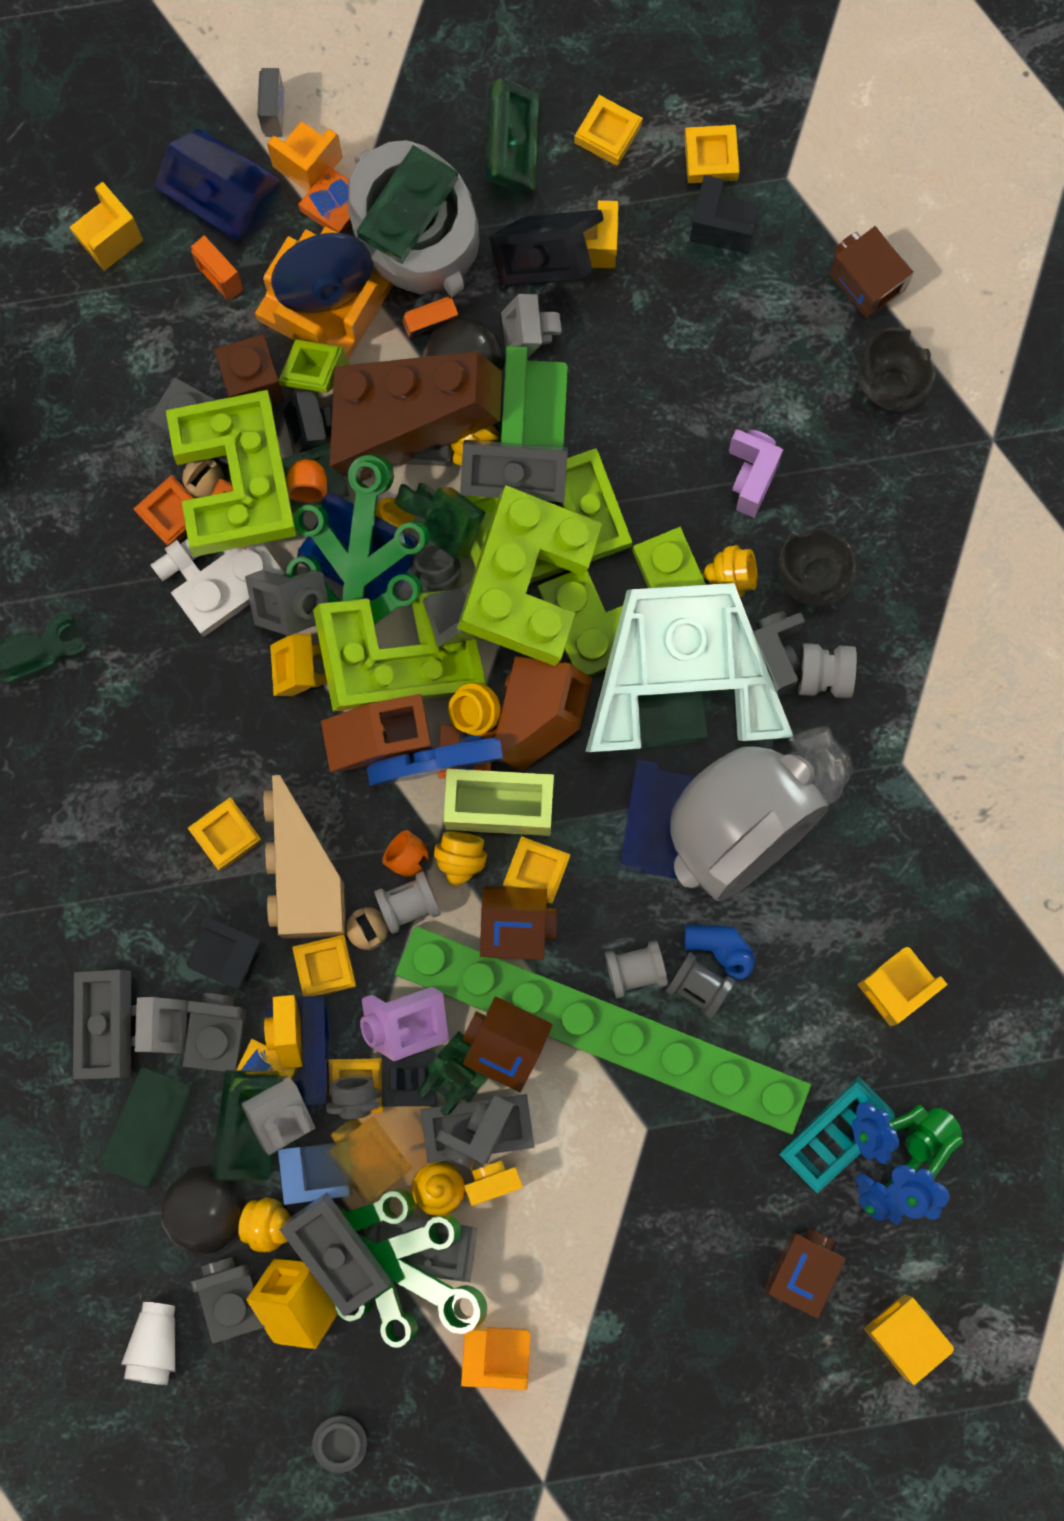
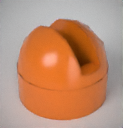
[286,459,328,503]
[383,830,429,877]

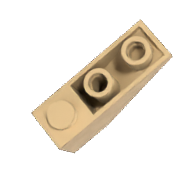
[263,775,347,939]

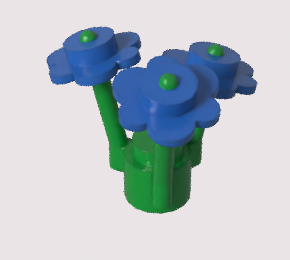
[852,1102,963,1225]

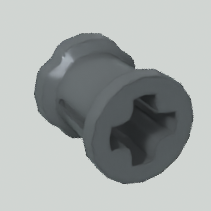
[665,952,735,1019]

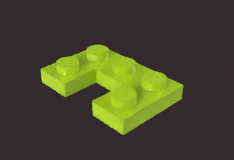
[166,390,297,557]
[451,448,632,584]
[456,485,602,666]
[538,527,706,678]
[313,590,486,712]

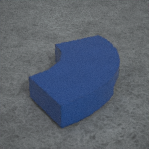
[367,738,503,786]

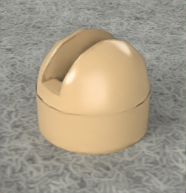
[182,459,225,499]
[346,907,389,950]

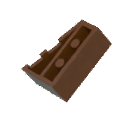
[330,351,502,482]

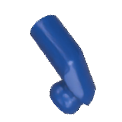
[684,924,755,980]

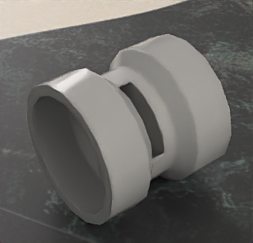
[798,643,857,698]

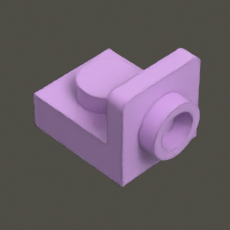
[729,430,783,518]
[360,987,449,1061]

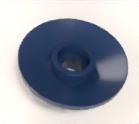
[271,233,373,313]

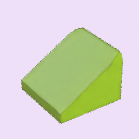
[278,339,350,393]

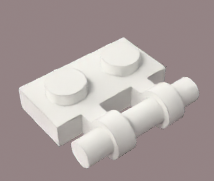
[151,539,286,637]

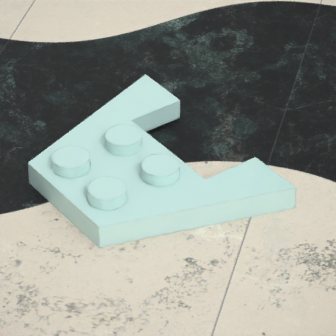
[585,583,794,752]

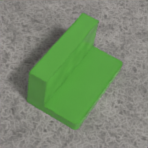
[501,346,568,447]

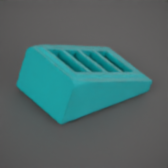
[779,1076,895,1193]

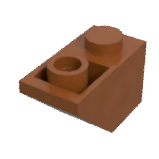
[491,656,593,772]
[321,694,433,773]

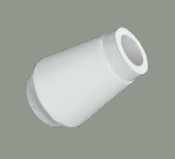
[121,1302,175,1385]

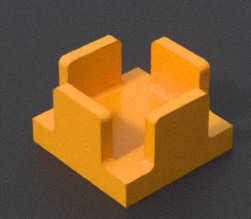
[255,227,393,360]

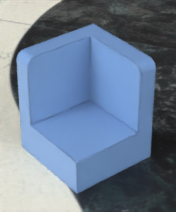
[278,1142,353,1205]

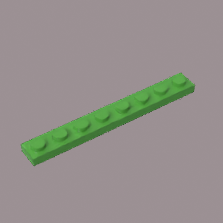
[395,925,812,1135]

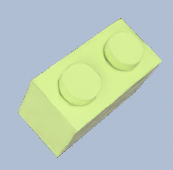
[443,769,554,836]

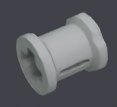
[374,871,441,934]
[605,940,668,999]

